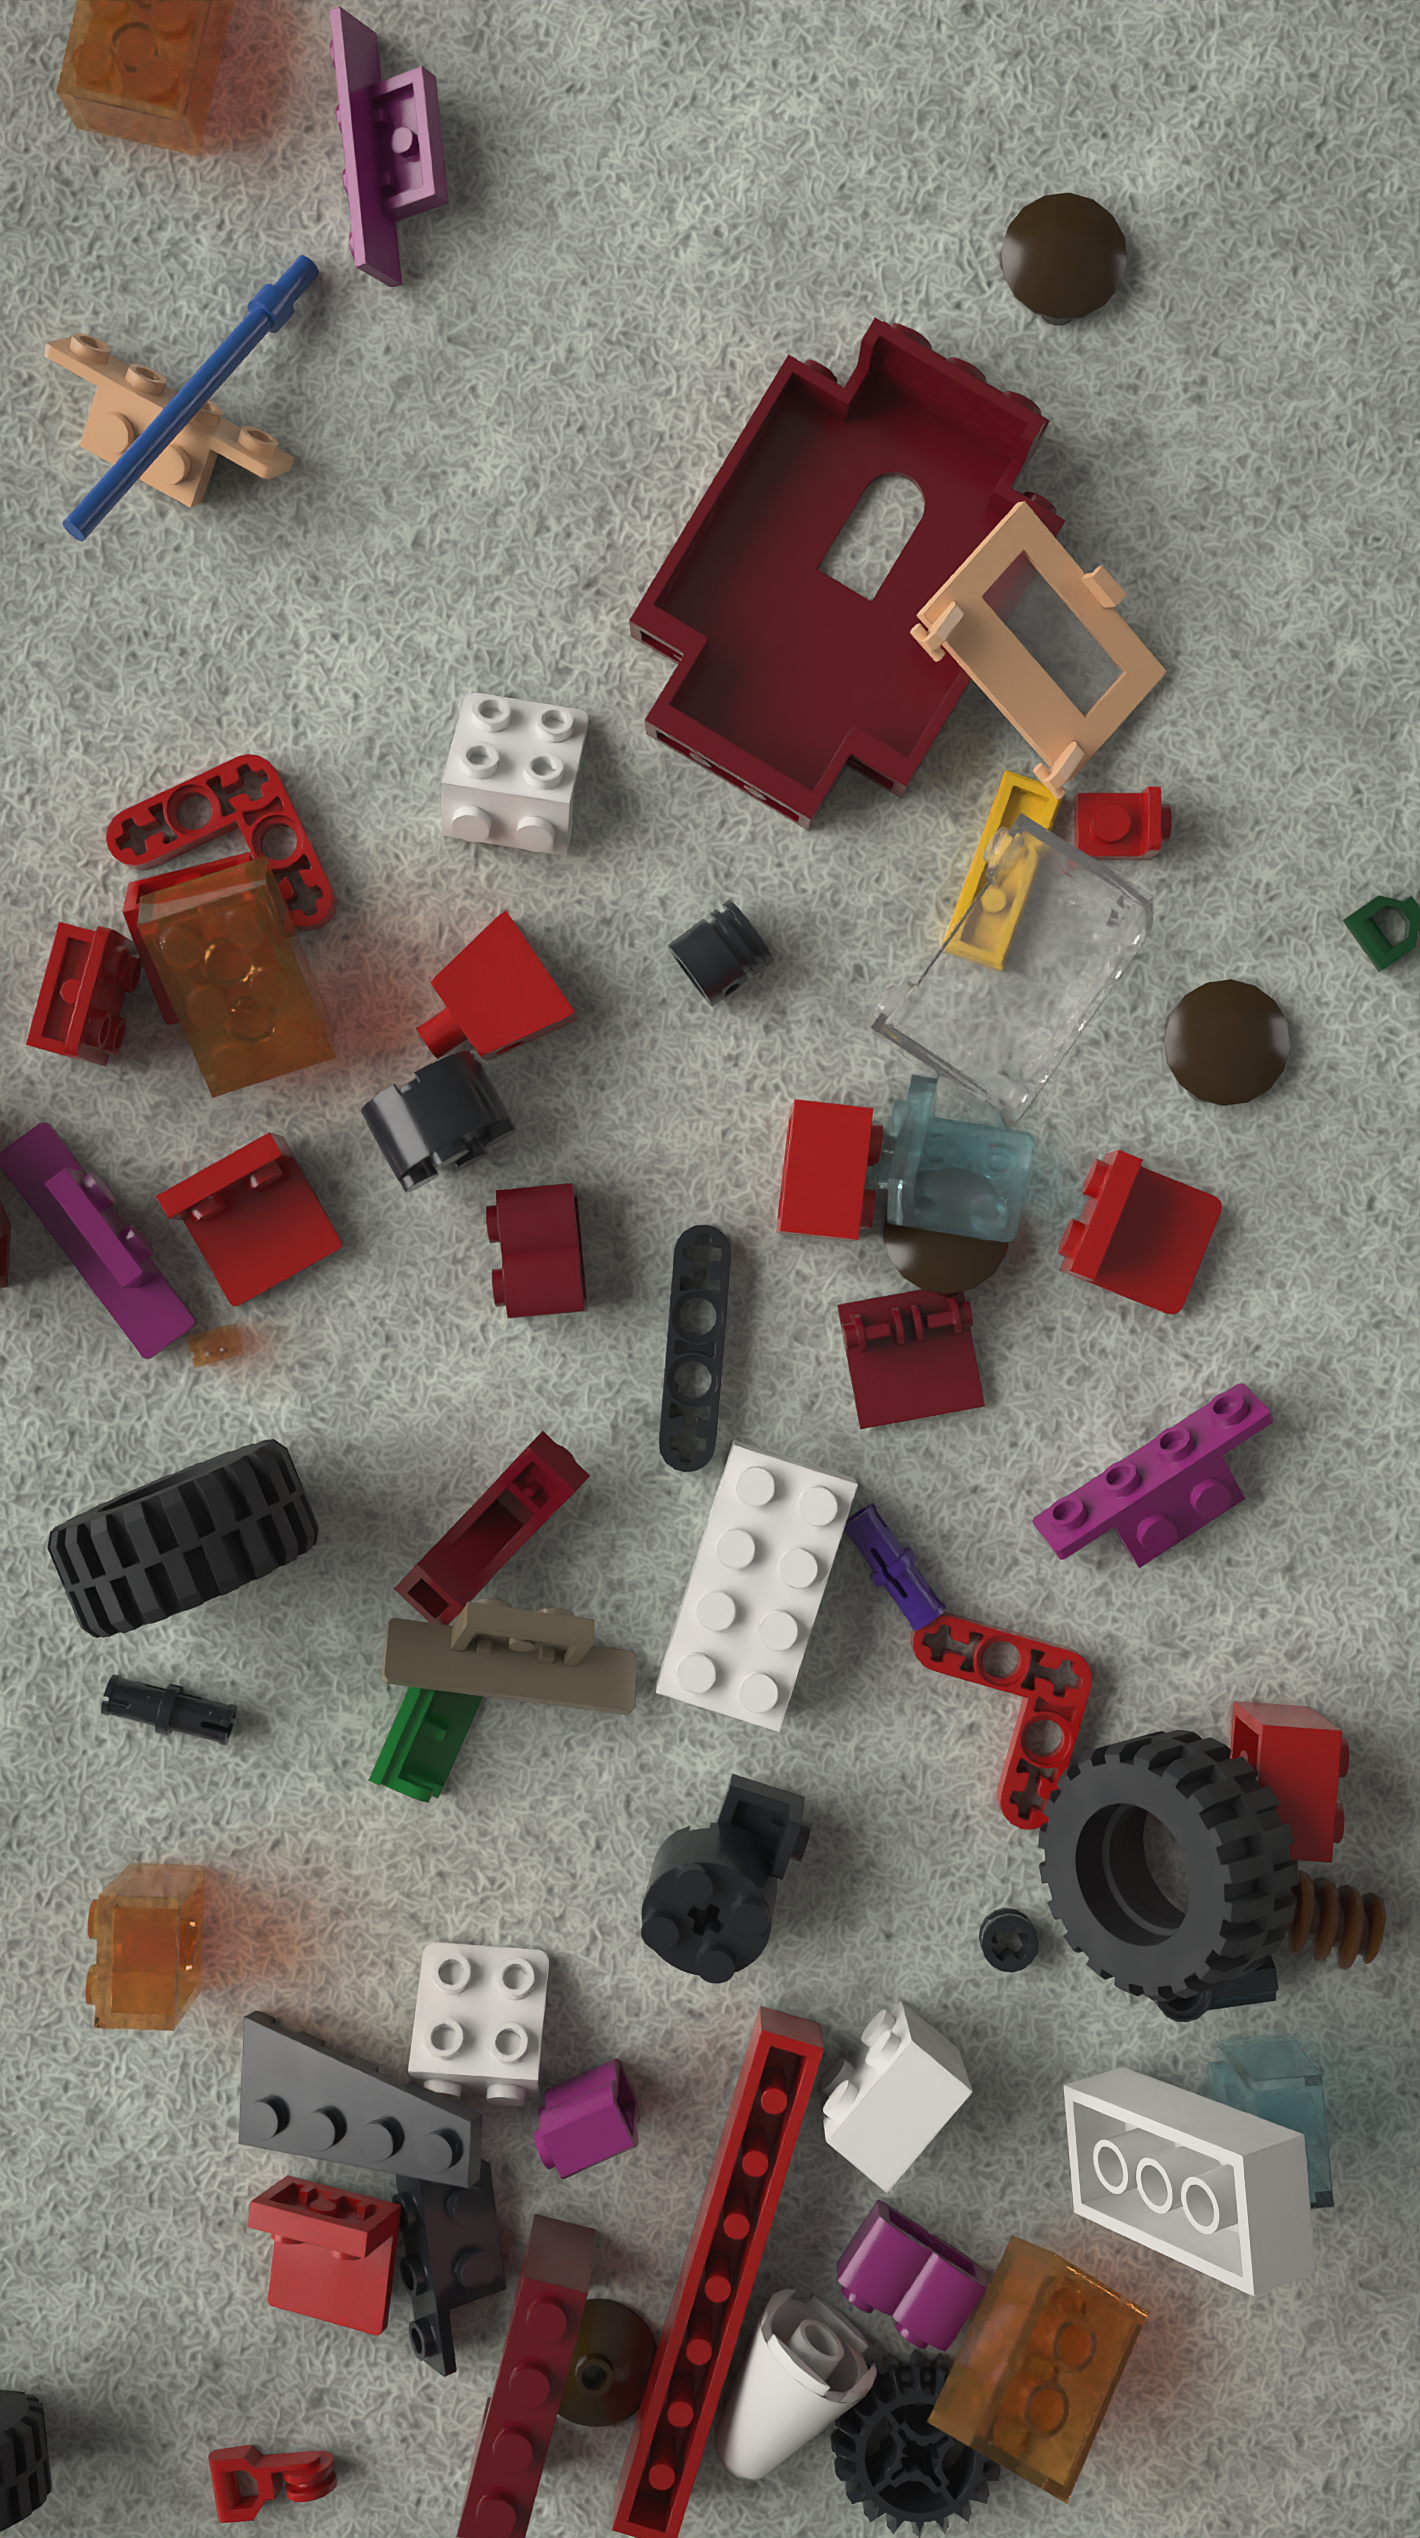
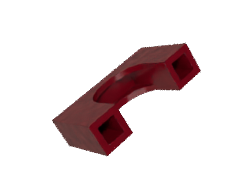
[456,2214,596,2538]

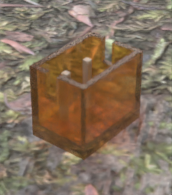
[186,1324,244,1368]

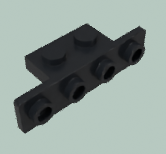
[392,2158,507,2377]

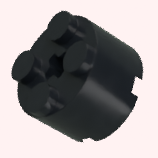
[361,1051,517,1193]
[641,1823,777,1984]

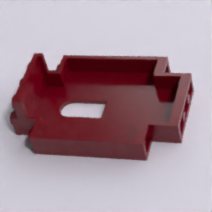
[629,317,1066,831]

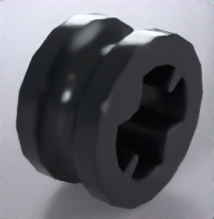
[978,1908,1039,1973]

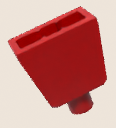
[416,911,578,1062]

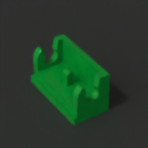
[368,1687,483,1803]

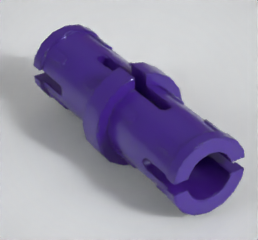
[843,1503,946,1631]

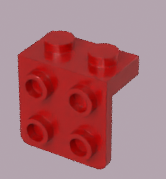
[26,921,142,1067]
[1058,1150,1222,1315]

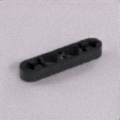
[659,1225,731,1472]

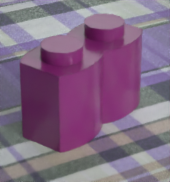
[533,2058,640,2179]
[836,2199,988,2352]

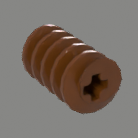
[1282,1869,1386,1970]

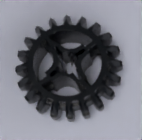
[830,2348,1004,2538]

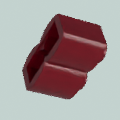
[486,1183,588,1319]

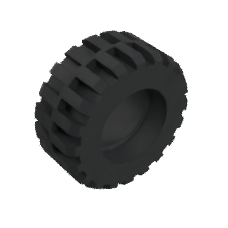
[47,1439,319,1638]
[1038,1730,1299,2001]

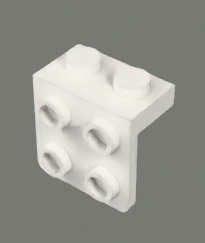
[441,693,589,856]
[408,1942,549,2107]

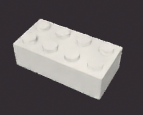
[656,1440,858,1732]
[1063,2067,1316,2296]

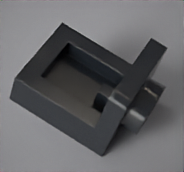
[716,1774,812,1880]

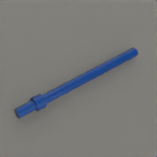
[63,255,319,542]

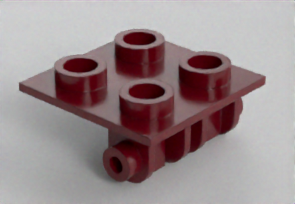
[837,1289,985,1430]

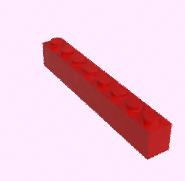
[612,2006,824,2538]

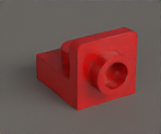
[1074,786,1172,860]

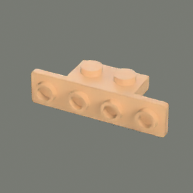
[44,333,295,508]

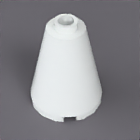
[714,2289,877,2480]

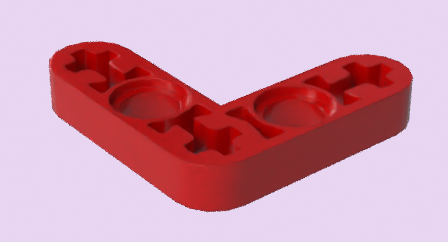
[106,754,337,931]
[910,1612,1092,1830]

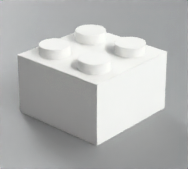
[820,2000,973,2193]

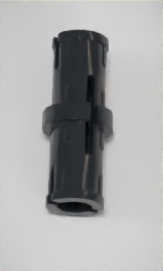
[101,1674,238,1745]

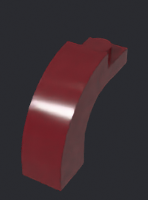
[394,1431,590,1625]

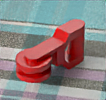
[208,2445,337,2523]

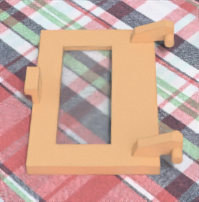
[910,501,1167,800]

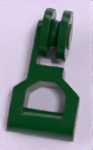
[1342,891,1420,972]

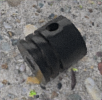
[667,900,774,1007]

